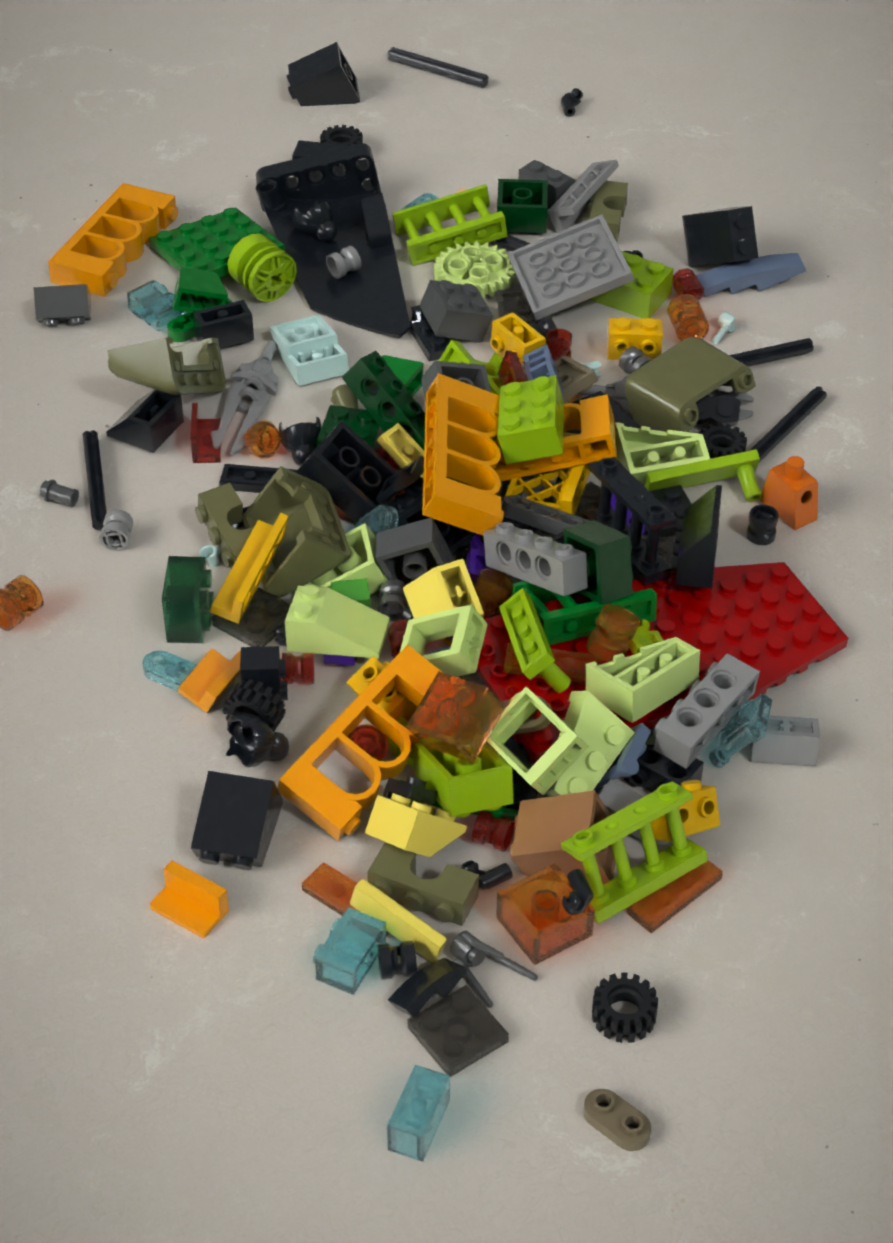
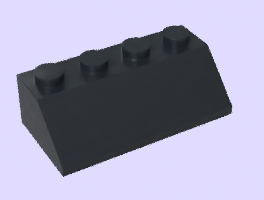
[671,485,722,588]

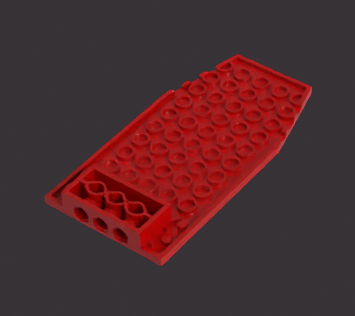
[450,562,849,763]

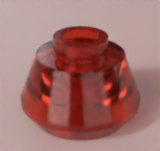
[347,724,388,761]

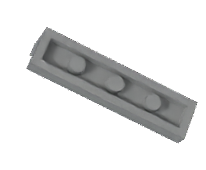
[548,160,619,233]

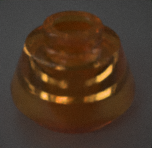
[244,420,281,459]

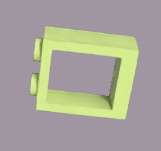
[400,604,487,678]
[481,687,589,795]

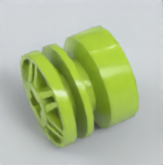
[227,233,297,302]

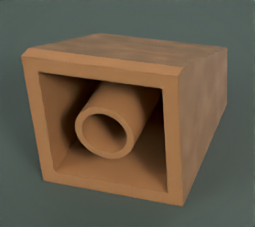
[510,790,615,884]

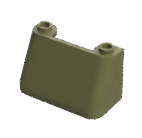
[107,337,226,395]
[625,337,756,432]
[242,466,351,597]

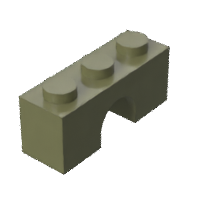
[584,181,628,242]
[195,483,254,569]
[367,842,479,926]

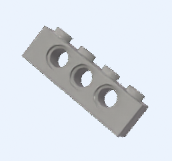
[484,522,588,596]
[653,653,760,769]

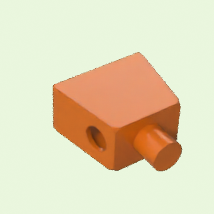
[760,456,818,530]

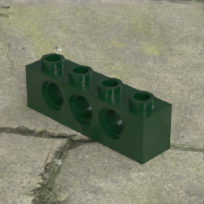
[341,351,425,450]

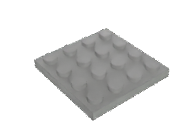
[507,214,634,320]

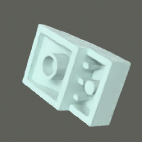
[270,314,349,386]

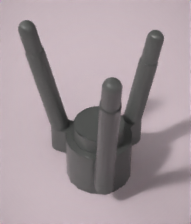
[450,931,538,1008]

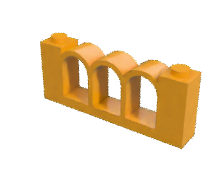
[48,183,178,297]
[422,373,504,536]
[447,394,617,481]
[278,644,467,841]

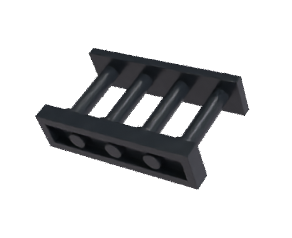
[583,457,677,586]

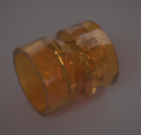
[667,294,710,341]
[474,569,514,619]
[0,575,44,631]
[586,604,641,662]

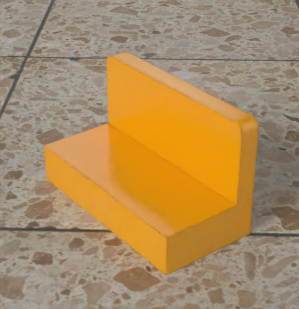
[178,649,241,713]
[150,860,229,938]

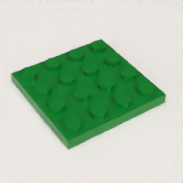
[148,207,285,277]

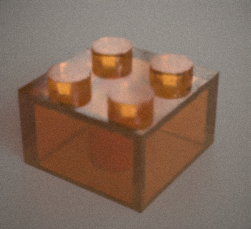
[406,671,506,763]
[496,863,595,965]

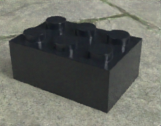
[298,420,397,526]

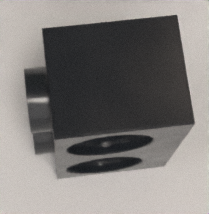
[625,735,704,793]

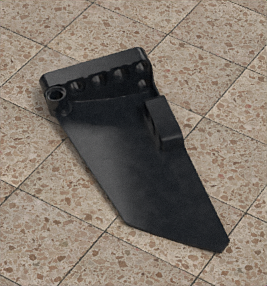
[255,143,411,339]

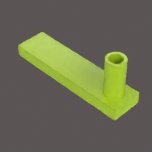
[644,449,763,502]
[499,588,571,693]

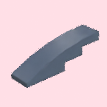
[696,253,806,297]
[522,344,564,395]

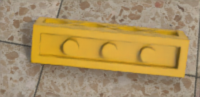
[210,513,289,624]

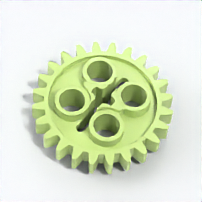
[434,241,516,299]

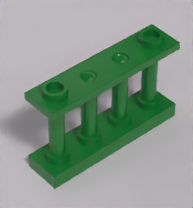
[513,581,657,645]

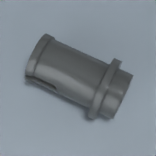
[40,479,79,507]

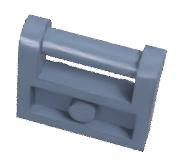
[594,723,651,792]

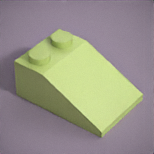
[294,523,388,595]
[285,585,390,659]

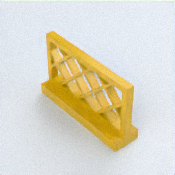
[505,432,592,515]

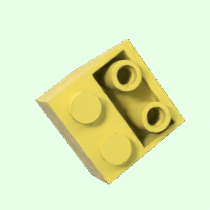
[403,559,484,643]
[365,793,467,857]

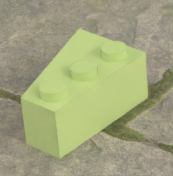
[614,422,710,484]
[586,637,700,723]
[545,690,635,797]

